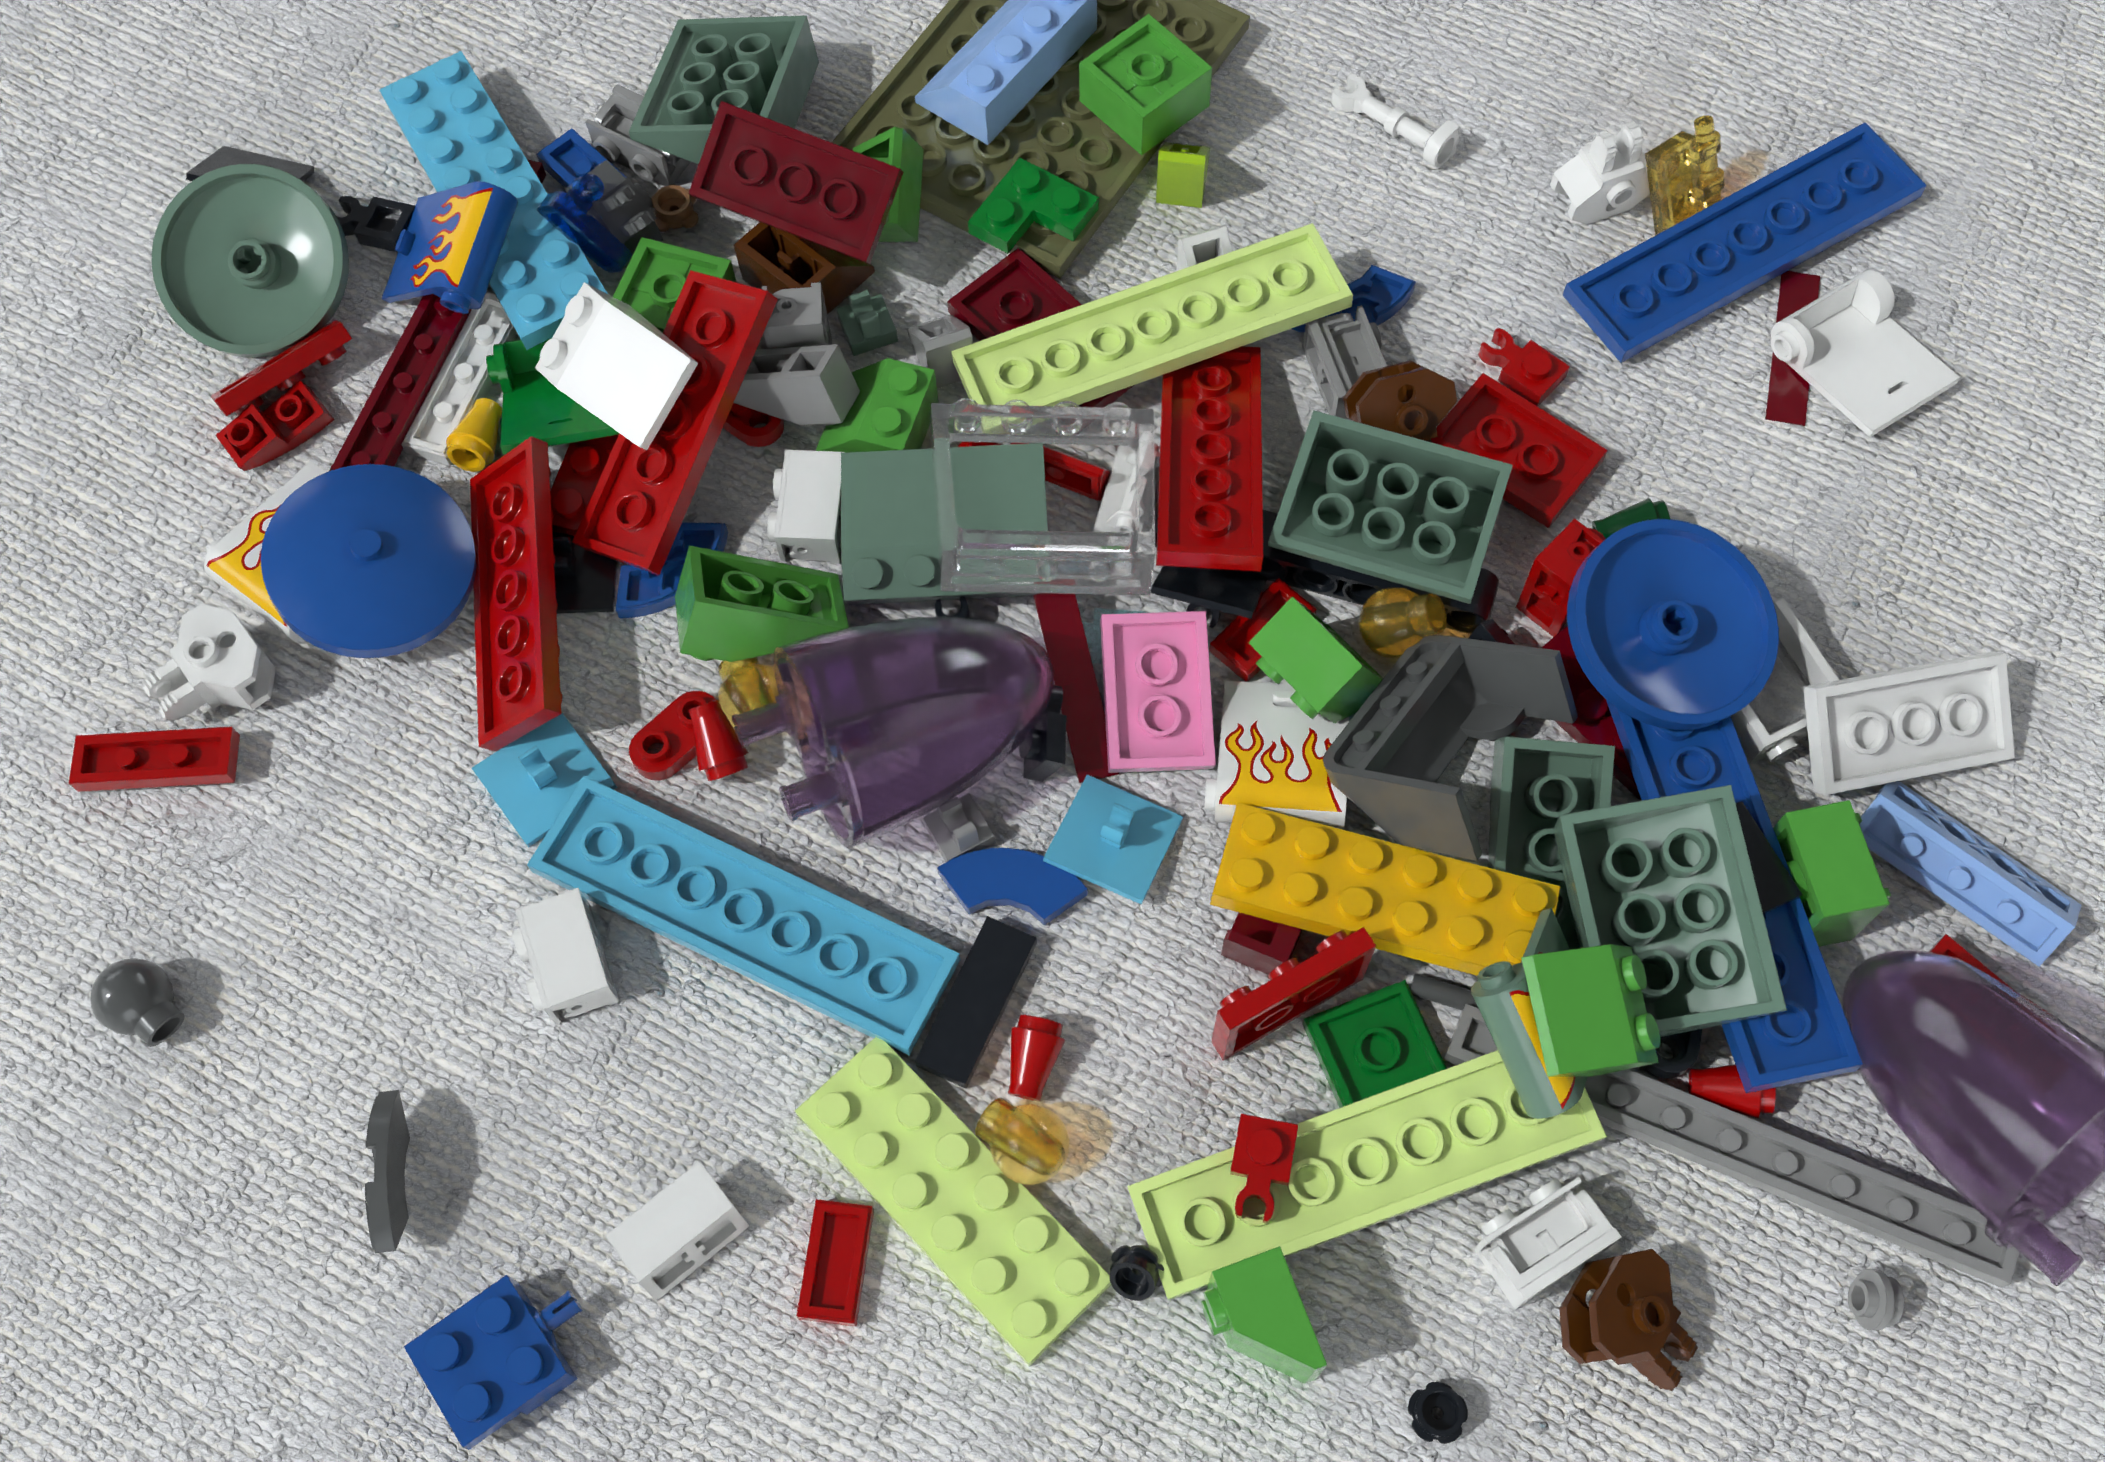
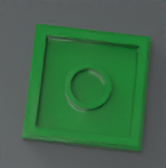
[1302,980,1447,1108]

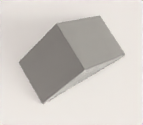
[907,314,973,389]

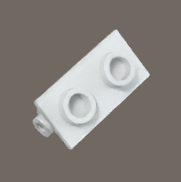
[1093,441,1160,550]

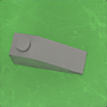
[734,344,860,426]

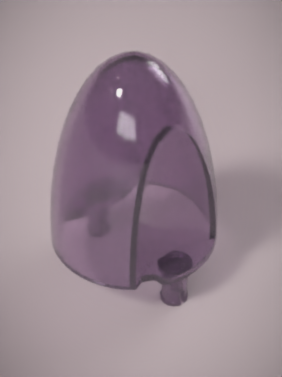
[732,617,1054,849]
[1842,950,2105,1286]

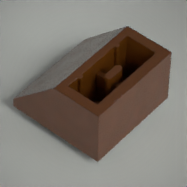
[734,222,875,315]

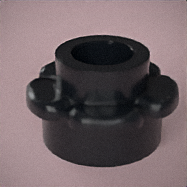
[1110,1245,1164,1301]
[1408,1382,1468,1444]

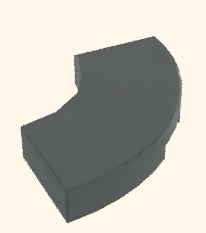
[365,1090,410,1253]

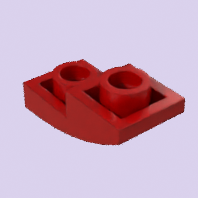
[215,380,335,471]

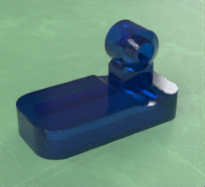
[537,174,632,273]

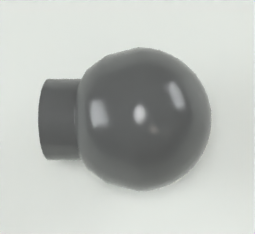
[90,958,185,1047]

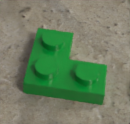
[968,157,1099,254]

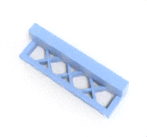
[1859,781,2082,967]

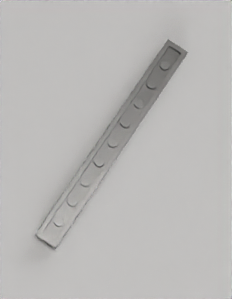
[1444,1004,2025,1288]

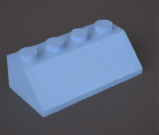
[915,0,1097,145]

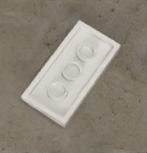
[1803,652,2015,795]

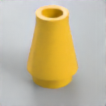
[446,398,502,472]

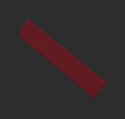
[1765,271,1820,426]
[1033,586,1120,783]

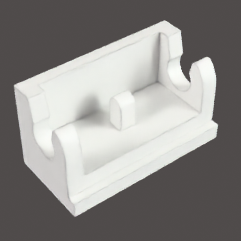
[605,1161,749,1301]

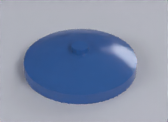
[261,464,476,658]
[1567,519,1779,730]

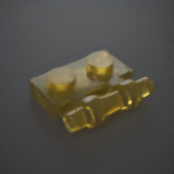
[1645,115,1725,235]

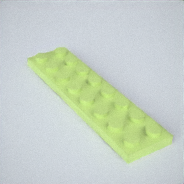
[951,223,1353,438]
[1127,1050,1607,1300]

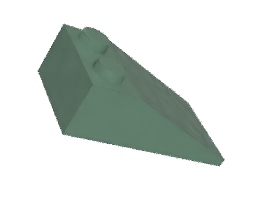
[1488,736,1615,950]

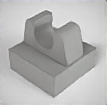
[922,793,996,862]

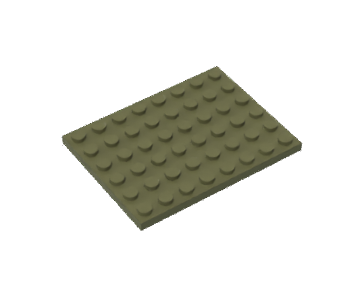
[831,0,1250,279]

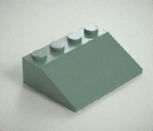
[629,15,819,164]
[1268,410,1513,604]
[841,443,1051,605]
[1554,785,1787,1037]

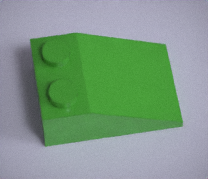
[675,545,849,662]

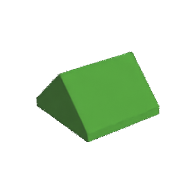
[853,127,924,242]

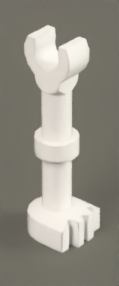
[1332,73,1461,168]

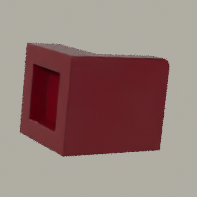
[1221,912,1303,975]

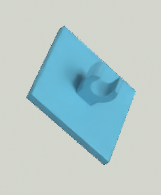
[472,713,617,848]
[1043,775,1184,905]

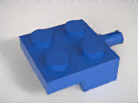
[404,1275,583,1450]

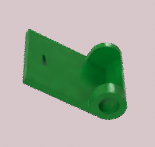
[486,338,619,455]

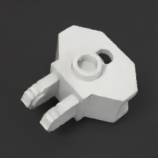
[1550,121,1660,224]
[143,604,276,721]

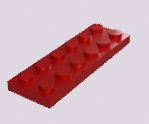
[572,270,778,575]
[1156,346,1263,572]
[470,436,562,752]

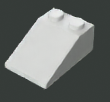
[535,282,698,450]

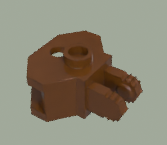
[1343,360,1457,443]
[1559,1249,1698,1392]

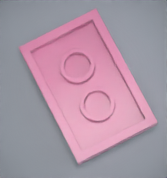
[1100,611,1216,773]

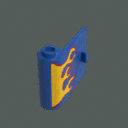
[381,181,518,314]

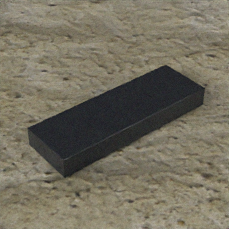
[915,916,1037,1089]

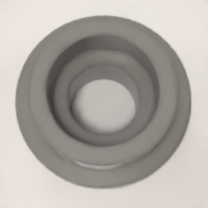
[1848,1269,1904,1331]

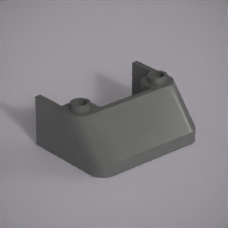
[1323,635,1578,861]

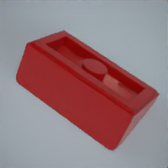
[1010,435,1111,501]

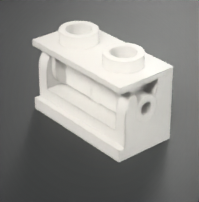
[767,450,845,564]
[512,888,619,1025]
[1474,1177,1622,1310]

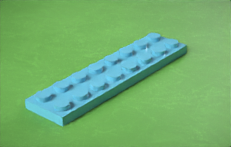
[379,51,608,350]
[527,775,961,1056]

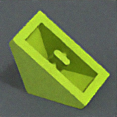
[1156,142,1211,208]

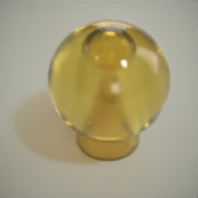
[1359,588,1446,659]
[718,657,791,735]
[975,1098,1069,1185]

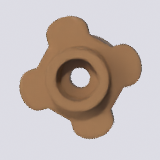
[651,185,699,232]

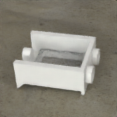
[1731,598,1839,765]

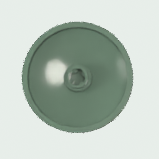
[152,164,349,358]

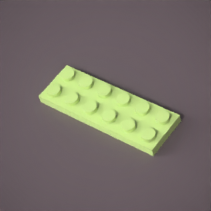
[795,1037,1111,1366]

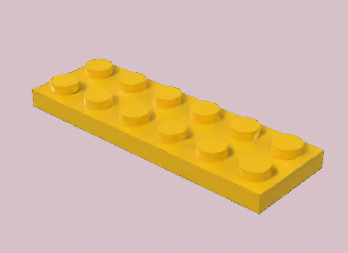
[1210,802,1560,976]

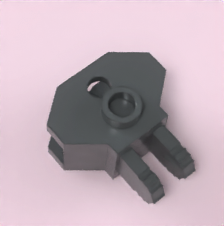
[565,160,663,268]

